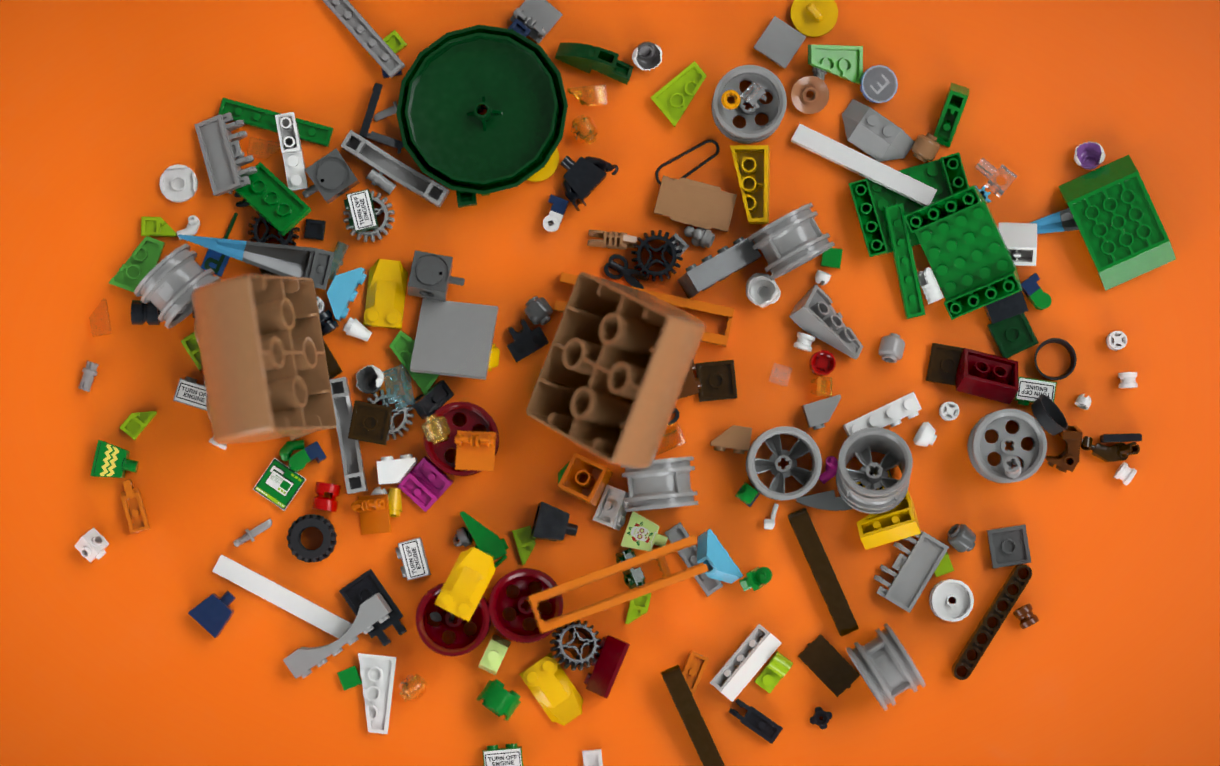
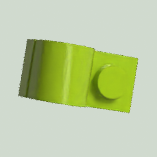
[754,651,793,694]

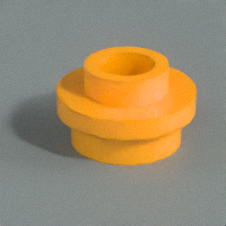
[721,90,741,110]

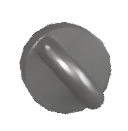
[453,527,473,547]

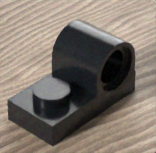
[411,380,454,419]

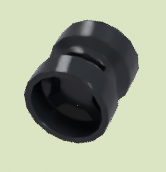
[319,310,339,336]

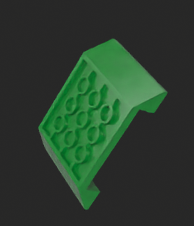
[848,153,969,257]
[1058,155,1176,291]
[904,185,1022,320]

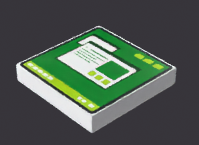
[253,458,307,511]

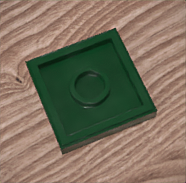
[987,313,1038,359]

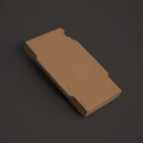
[653,175,737,232]

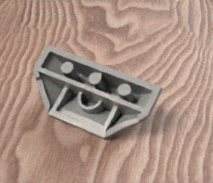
[842,99,915,162]

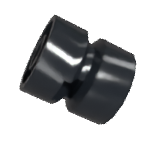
[131,300,161,325]

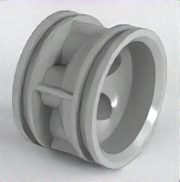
[711,65,787,144]
[967,409,1047,483]

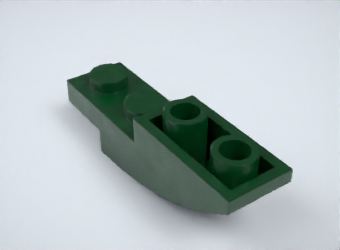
[555,43,634,85]

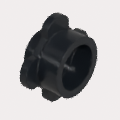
[810,707,832,729]

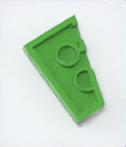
[808,44,863,85]
[109,236,165,292]
[390,330,439,393]

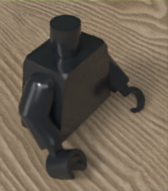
[560,155,619,211]

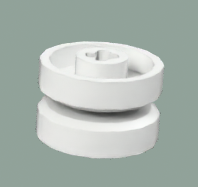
[929,579,974,622]

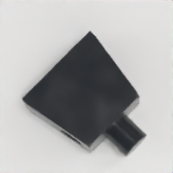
[530,502,578,542]

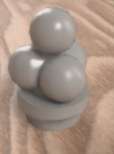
[684,226,715,248]

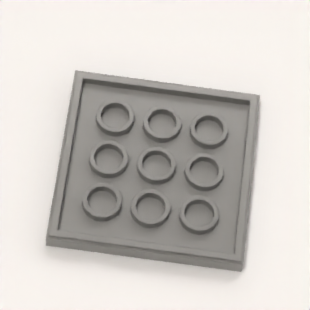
[410,298,499,380]

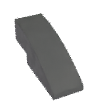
[795,490,854,511]

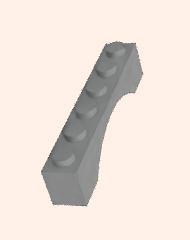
[341,130,450,208]
[330,377,368,494]
[283,592,392,679]

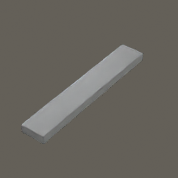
[322,0,405,78]

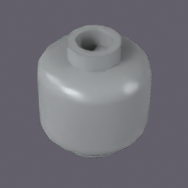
[878,333,905,363]

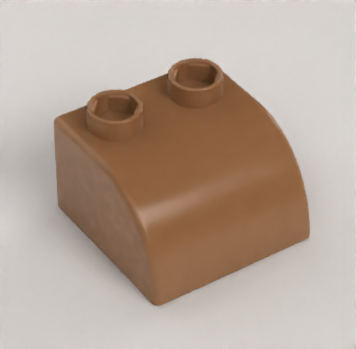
[526,272,706,469]
[191,274,336,444]

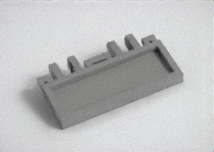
[194,112,257,197]
[874,530,949,613]

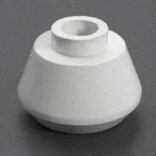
[913,422,937,447]

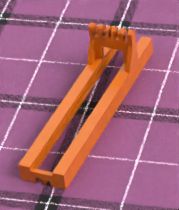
[554,272,735,347]
[527,535,709,634]

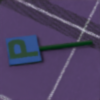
[201,213,238,277]

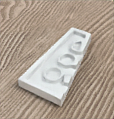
[358,653,397,734]

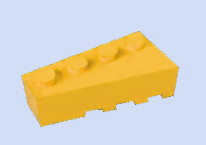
[730,145,770,224]

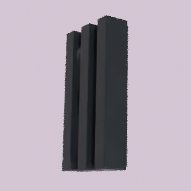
[1100,433,1142,443]

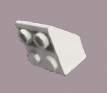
[998,222,1037,266]
[376,454,418,485]

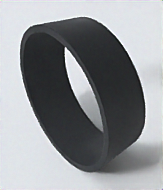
[1034,338,1077,380]
[1031,395,1068,435]

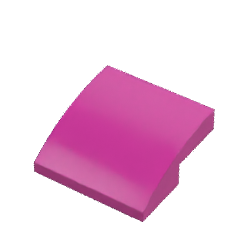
[398,456,453,512]

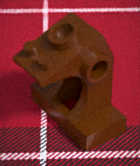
[1045,426,1083,473]

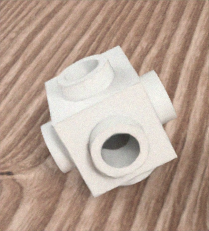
[74,527,109,562]

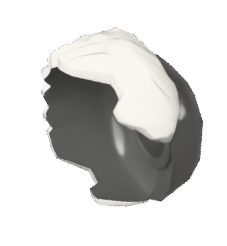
[632,42,662,71]
[356,365,384,394]

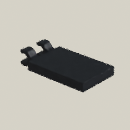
[339,569,407,646]

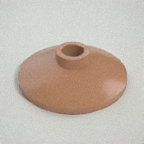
[791,76,829,114]

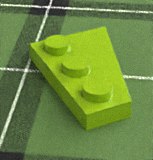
[650,61,707,128]

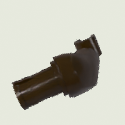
[1081,436,1140,462]

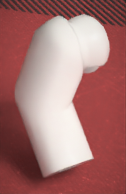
[177,215,200,240]

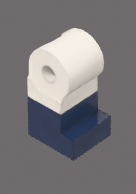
[543,195,569,233]

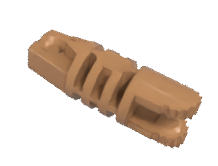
[587,229,637,250]

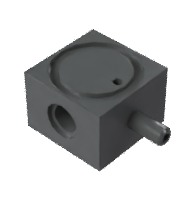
[302,148,360,204]
[408,250,465,302]

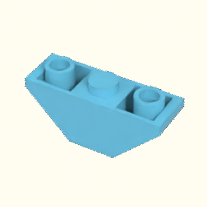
[327,267,367,321]
[697,529,744,584]

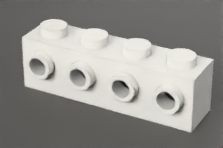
[843,392,922,437]
[710,624,782,702]

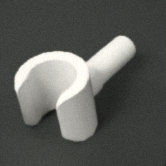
[764,503,779,530]

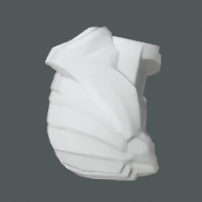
[746,273,781,308]

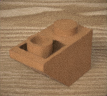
[710,425,752,454]

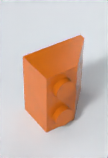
[557,453,613,507]

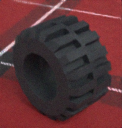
[287,514,337,562]

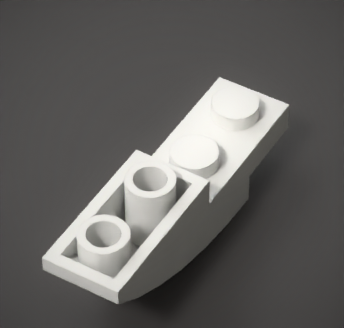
[275,112,308,191]

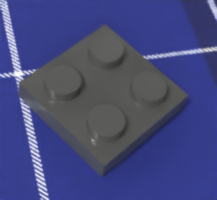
[986,524,1031,568]

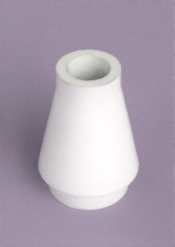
[343,317,372,342]

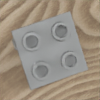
[509,0,563,44]

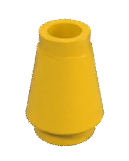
[388,488,402,517]

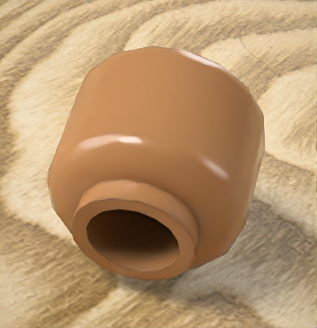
[911,133,940,162]

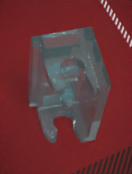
[383,364,415,409]

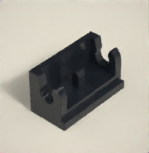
[984,291,1028,324]

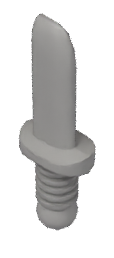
[374,101,398,122]
[233,519,272,547]

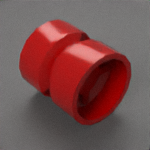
[809,350,836,376]
[312,481,341,512]

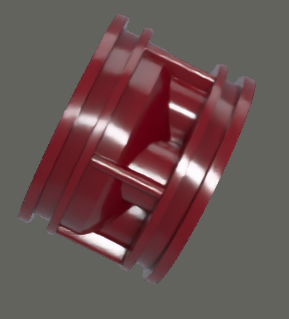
[424,402,499,476]
[489,568,563,643]
[416,583,491,656]

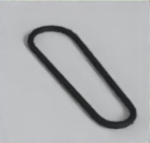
[655,140,719,185]

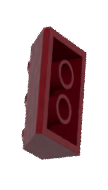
[956,348,1019,404]
[584,635,630,698]

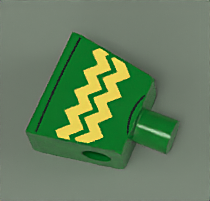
[90,440,139,478]

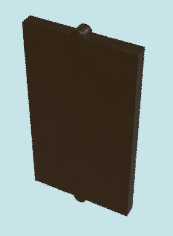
[798,634,860,697]

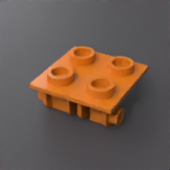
[455,431,496,471]
[351,494,391,535]

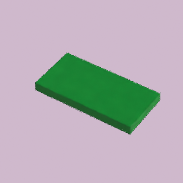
[234,162,312,236]

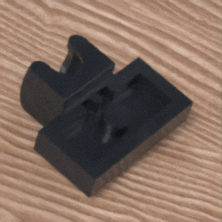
[506,319,549,362]

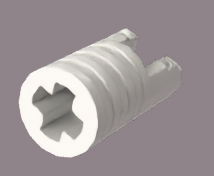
[917,267,944,305]

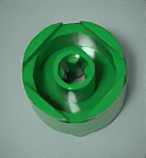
[476,679,521,721]

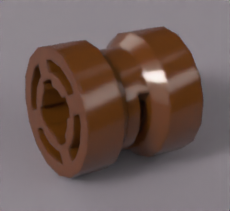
[1013,603,1039,629]

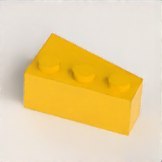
[857,491,921,550]

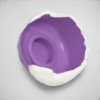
[1074,141,1106,170]

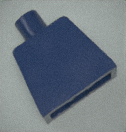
[188,590,236,638]

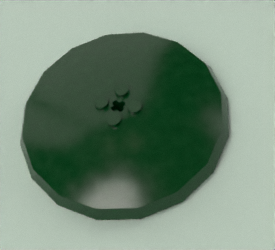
[396,25,568,195]

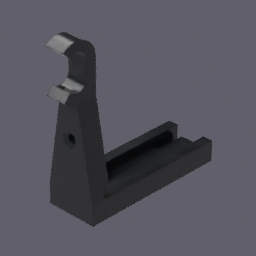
[359,83,404,154]

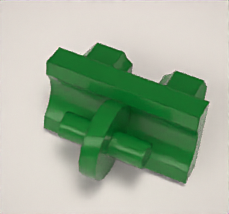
[739,566,773,591]

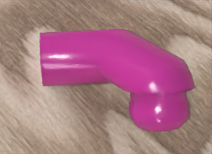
[819,456,838,484]

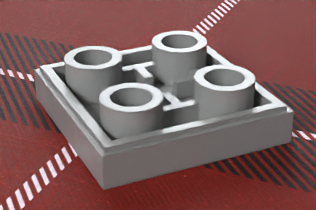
[754,16,806,69]

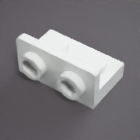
[593,485,629,530]

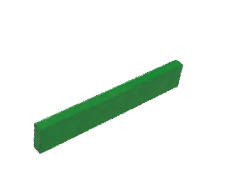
[218,98,334,147]
[883,202,926,319]

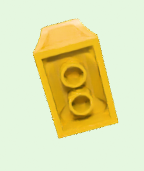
[363,259,408,329]
[434,547,496,622]
[519,652,584,726]

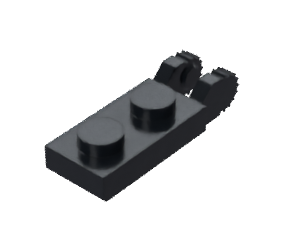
[728,698,783,744]

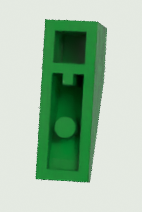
[934,83,969,147]
[460,511,509,561]

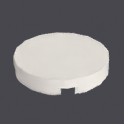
[159,164,198,203]

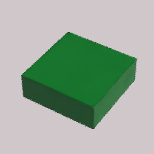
[821,248,843,269]
[337,666,362,691]

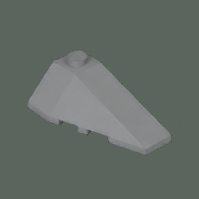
[789,284,863,360]

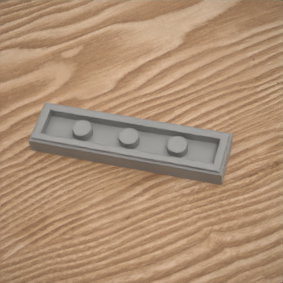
[665,522,723,597]

